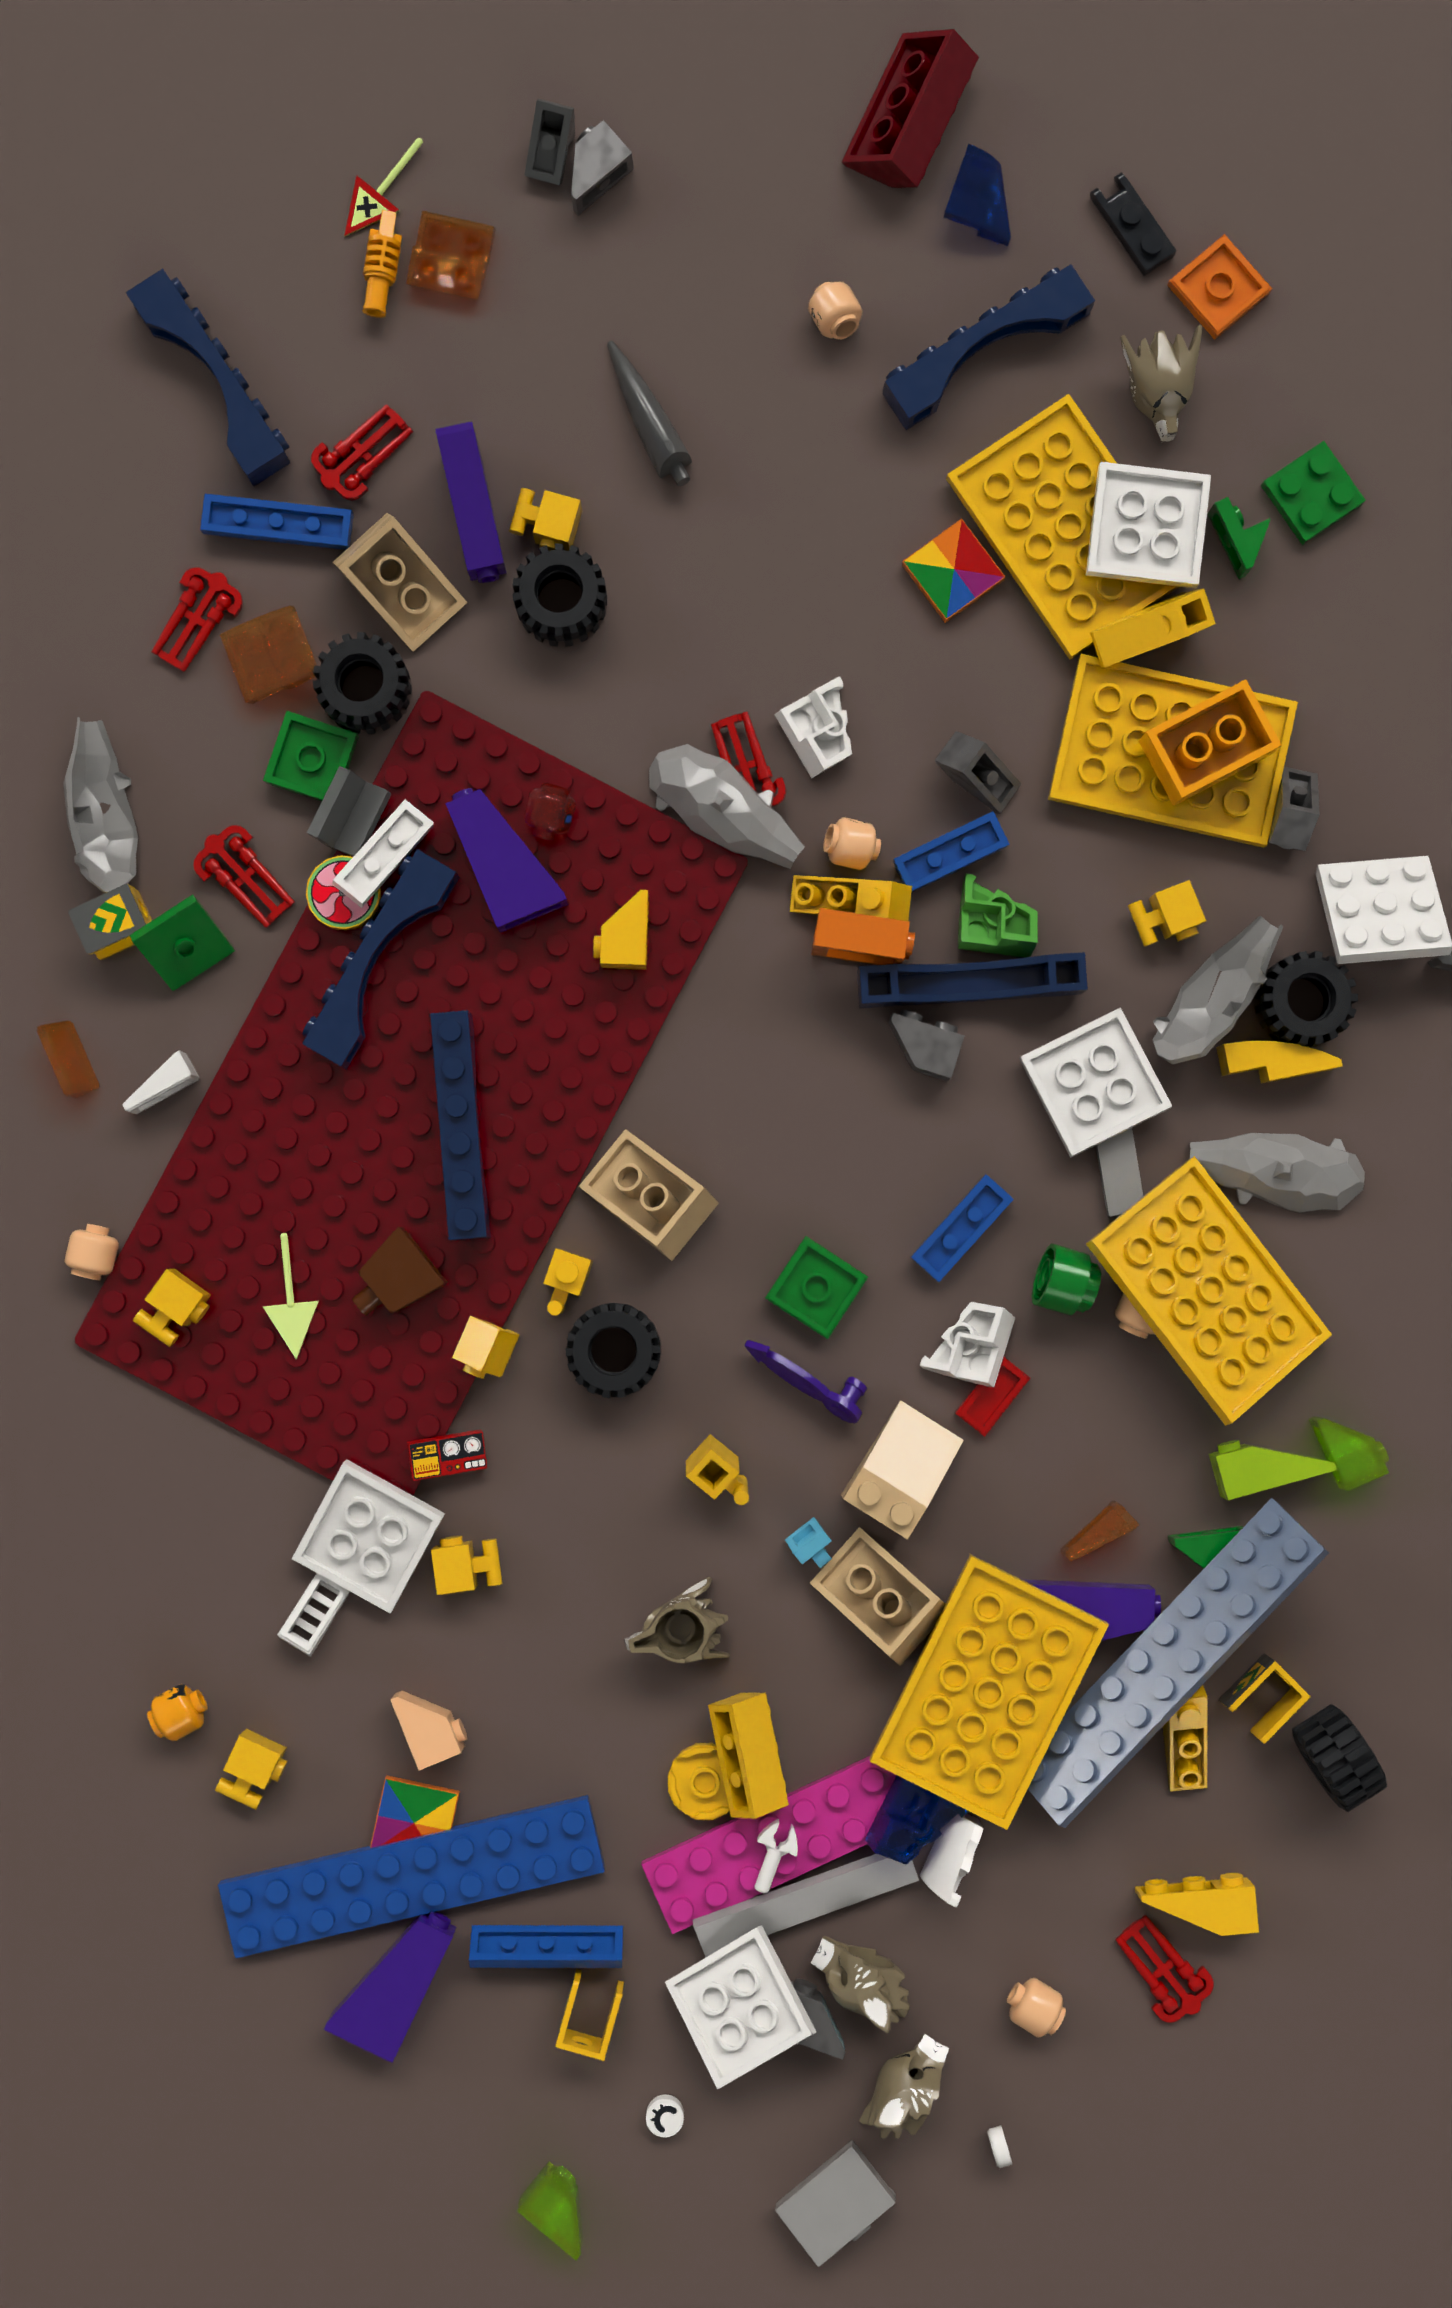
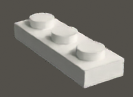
[332,799,434,908]

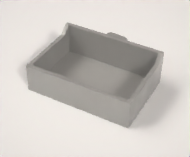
[775,2140,896,2267]

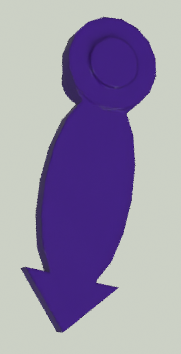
[744,1340,867,1424]

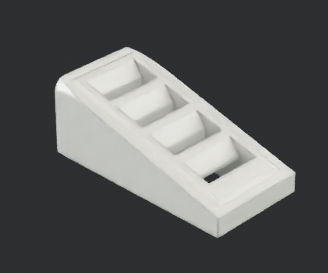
[122,1050,200,1114]
[277,1573,350,1657]

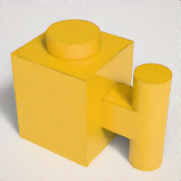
[509,488,582,551]
[1128,880,1206,947]
[543,1248,593,1315]
[133,1269,211,1347]
[452,1316,520,1379]
[686,1434,749,1505]
[431,1536,503,1595]
[215,1728,288,1810]

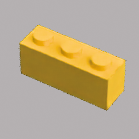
[708,1693,789,1819]

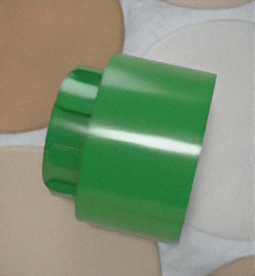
[1032,1243,1101,1316]

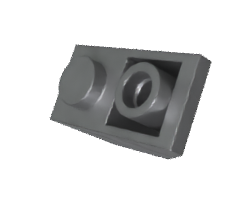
[888,1010,965,1081]

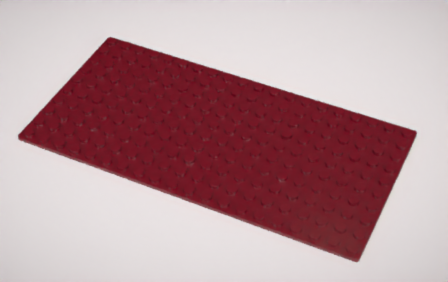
[75,691,748,1496]

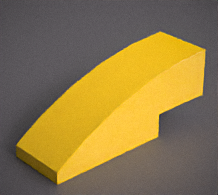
[1216,1041,1343,1084]

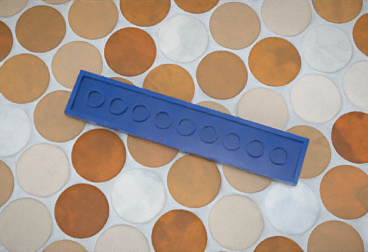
[218,1795,605,1958]

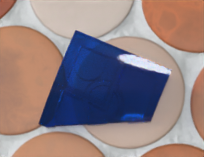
[943,143,1011,246]
[865,1775,968,1865]

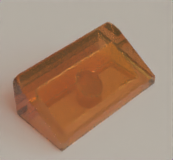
[37,1021,99,1098]

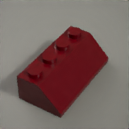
[842,29,979,188]

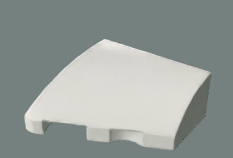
[774,676,852,779]
[919,1302,1015,1388]
[920,1807,984,1908]

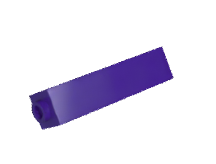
[435,421,507,583]
[445,788,569,933]
[1021,1579,1161,1641]
[324,1911,457,2063]

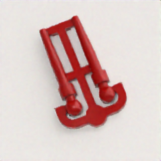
[311,404,413,501]
[151,567,243,672]
[711,712,787,807]
[193,825,295,928]
[1115,1915,1214,2023]

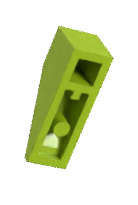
[1208,1440,1337,1500]

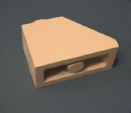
[390,1691,467,1771]

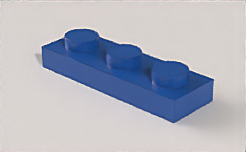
[892,811,1010,892]
[910,1174,1014,1282]

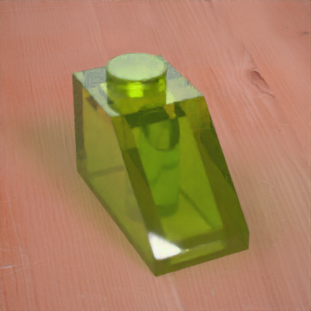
[1309,1416,1389,1491]
[517,2161,583,2260]

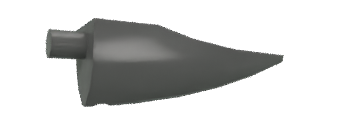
[607,340,692,486]

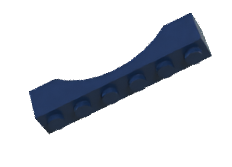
[882,264,1095,430]
[126,268,290,486]
[302,849,460,1070]
[857,952,1088,1008]
[430,1010,491,1241]

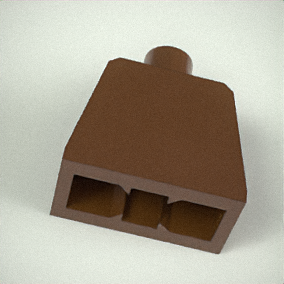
[352,1227,448,1316]

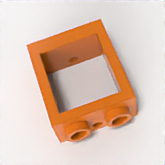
[811,908,915,965]

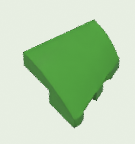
[958,873,1038,958]

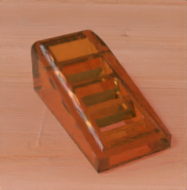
[1060,1501,1140,1561]

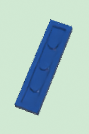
[200,494,354,550]
[469,1925,623,1968]

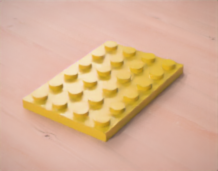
[946,394,1178,660]
[1048,654,1298,848]
[1086,1156,1332,1426]
[869,1554,1109,1830]

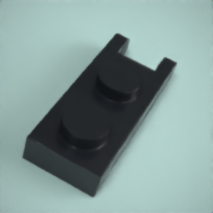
[1090,172,1176,276]

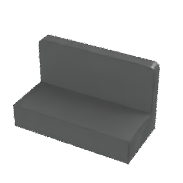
[307,766,391,857]

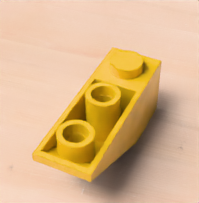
[1090,588,1216,668]
[790,875,912,921]
[1163,1685,1208,1792]
[1135,1873,1259,1936]

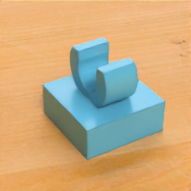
[785,1517,832,1568]

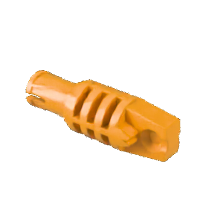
[363,210,402,318]

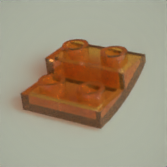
[406,211,496,300]
[220,605,317,704]

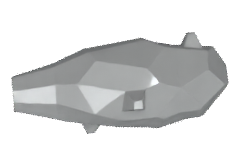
[63,717,138,893]
[649,744,805,869]
[1152,916,1283,1064]
[1189,1133,1365,1213]

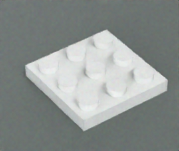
[1086,462,1211,589]
[1315,856,1452,964]
[1019,1007,1172,1158]
[292,1459,445,1614]
[665,1926,816,2089]

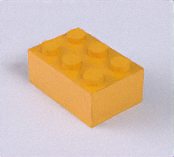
[1139,679,1282,806]

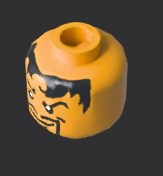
[147,1684,208,1741]

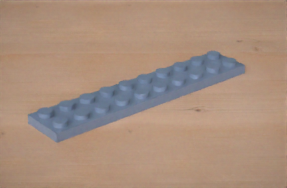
[1028,1498,1329,1828]

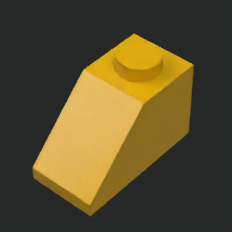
[593,890,649,970]

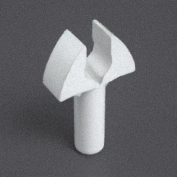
[754,1819,798,1893]

